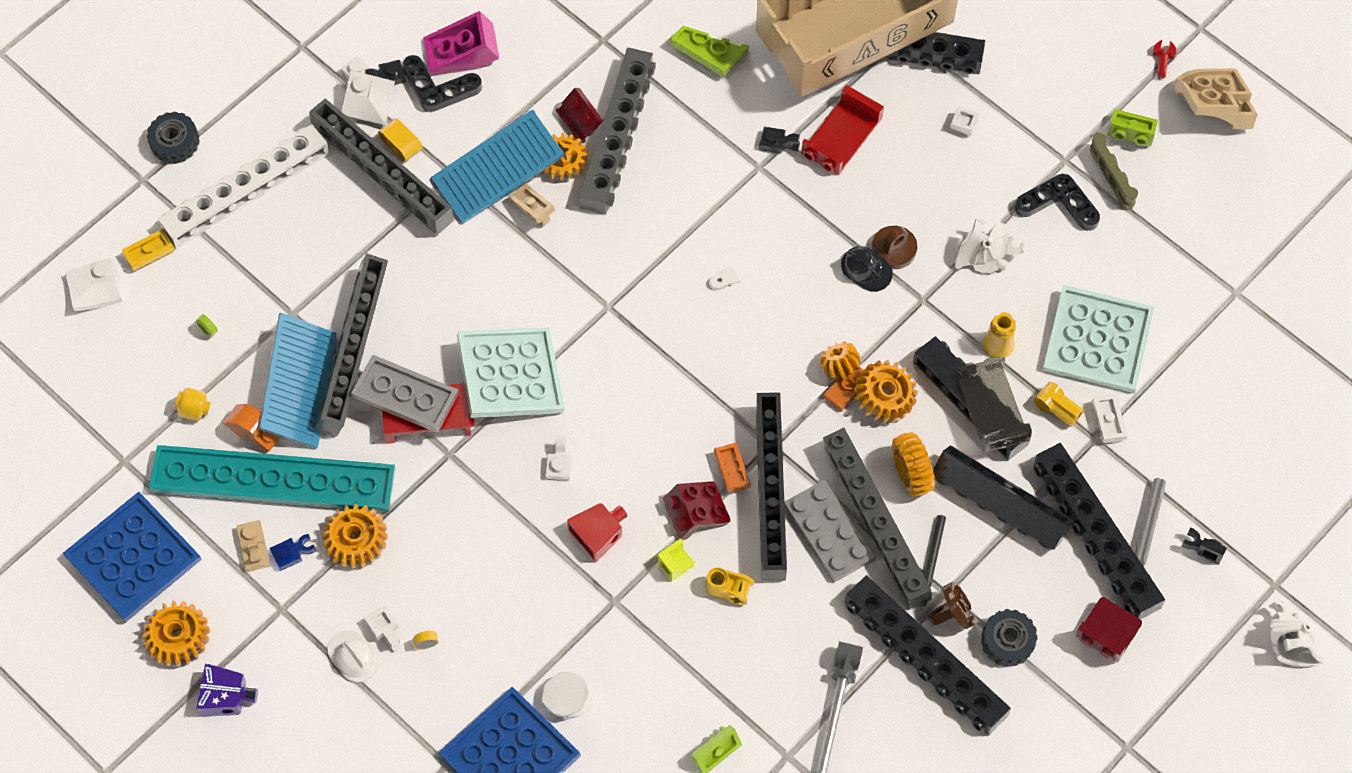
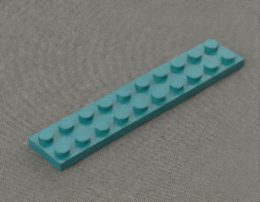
[149,445,396,512]

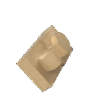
[508,184,555,226]
[236,520,271,572]

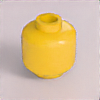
[174,387,211,421]

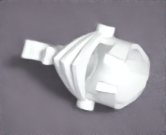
[955,218,1025,274]
[1269,600,1326,667]

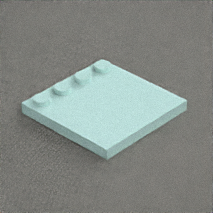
[1042,285,1154,393]
[456,327,565,418]

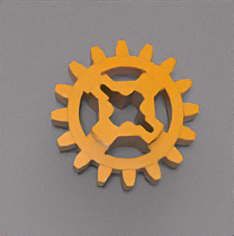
[544,133,587,181]

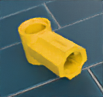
[1033,382,1084,427]

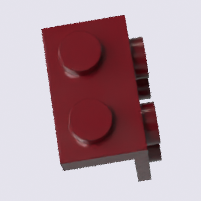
[662,481,731,540]
[1076,597,1142,662]

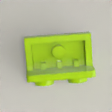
[1107,109,1158,146]

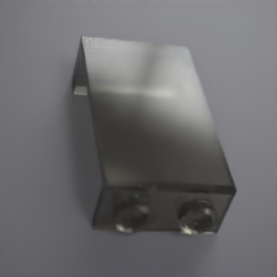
[957,356,1032,453]

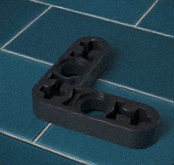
[403,55,482,112]
[1015,174,1100,231]

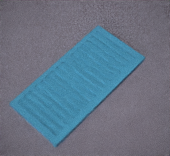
[431,109,565,224]
[258,313,337,449]

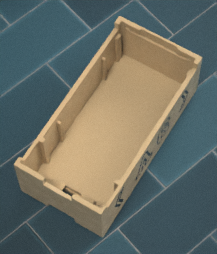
[755,0,958,97]

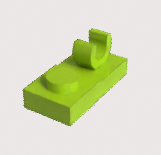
[691,725,743,773]

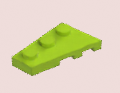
[669,26,749,77]

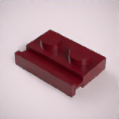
[556,87,604,143]

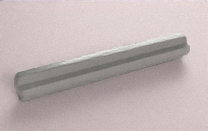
[1135,478,1166,566]

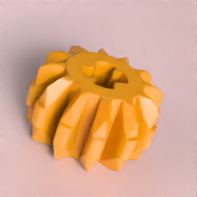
[819,341,861,381]

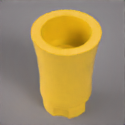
[982,312,1016,358]

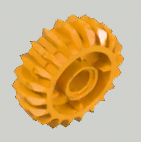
[854,360,918,423]
[891,432,935,497]
[322,504,388,569]
[142,601,210,667]

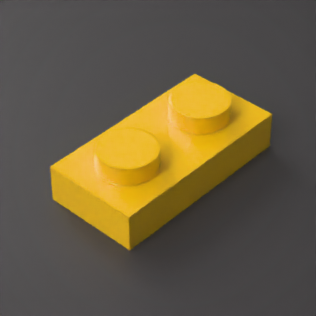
[122,229,175,271]

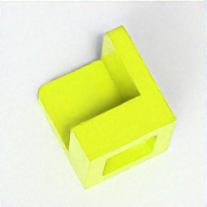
[658,539,695,582]

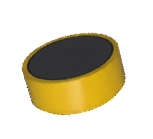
[413,631,439,649]

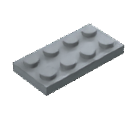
[351,355,459,433]
[785,480,876,583]

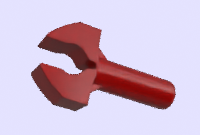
[1152,40,1177,79]

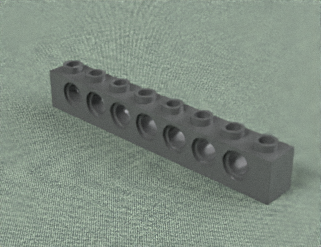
[579,47,656,214]
[309,98,454,235]
[315,253,388,436]
[823,427,932,610]

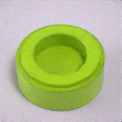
[196,314,218,337]

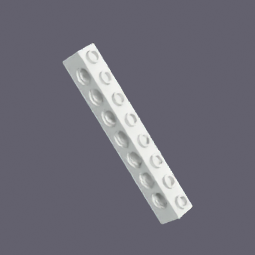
[158,124,329,249]

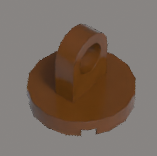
[872,225,918,269]
[928,581,976,629]

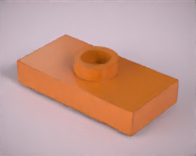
[824,366,862,411]
[714,442,751,494]

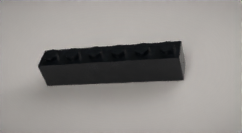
[913,336,1032,461]
[933,445,1074,550]

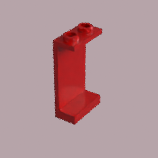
[801,84,884,175]
[382,383,475,444]

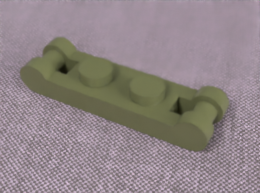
[1090,133,1138,210]

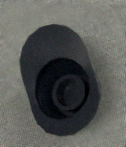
[841,246,893,292]

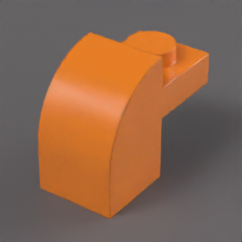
[223,404,280,452]

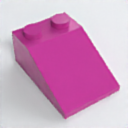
[423,11,500,75]

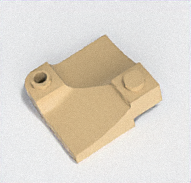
[1173,68,1258,130]

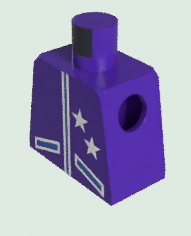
[196,664,258,717]

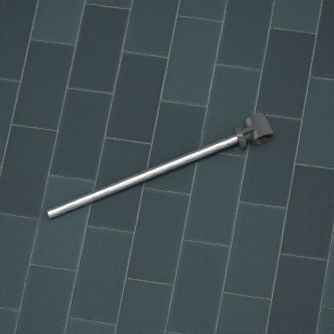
[817,641,863,773]

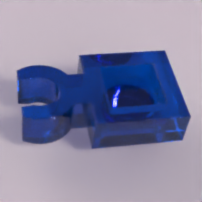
[269,534,316,572]

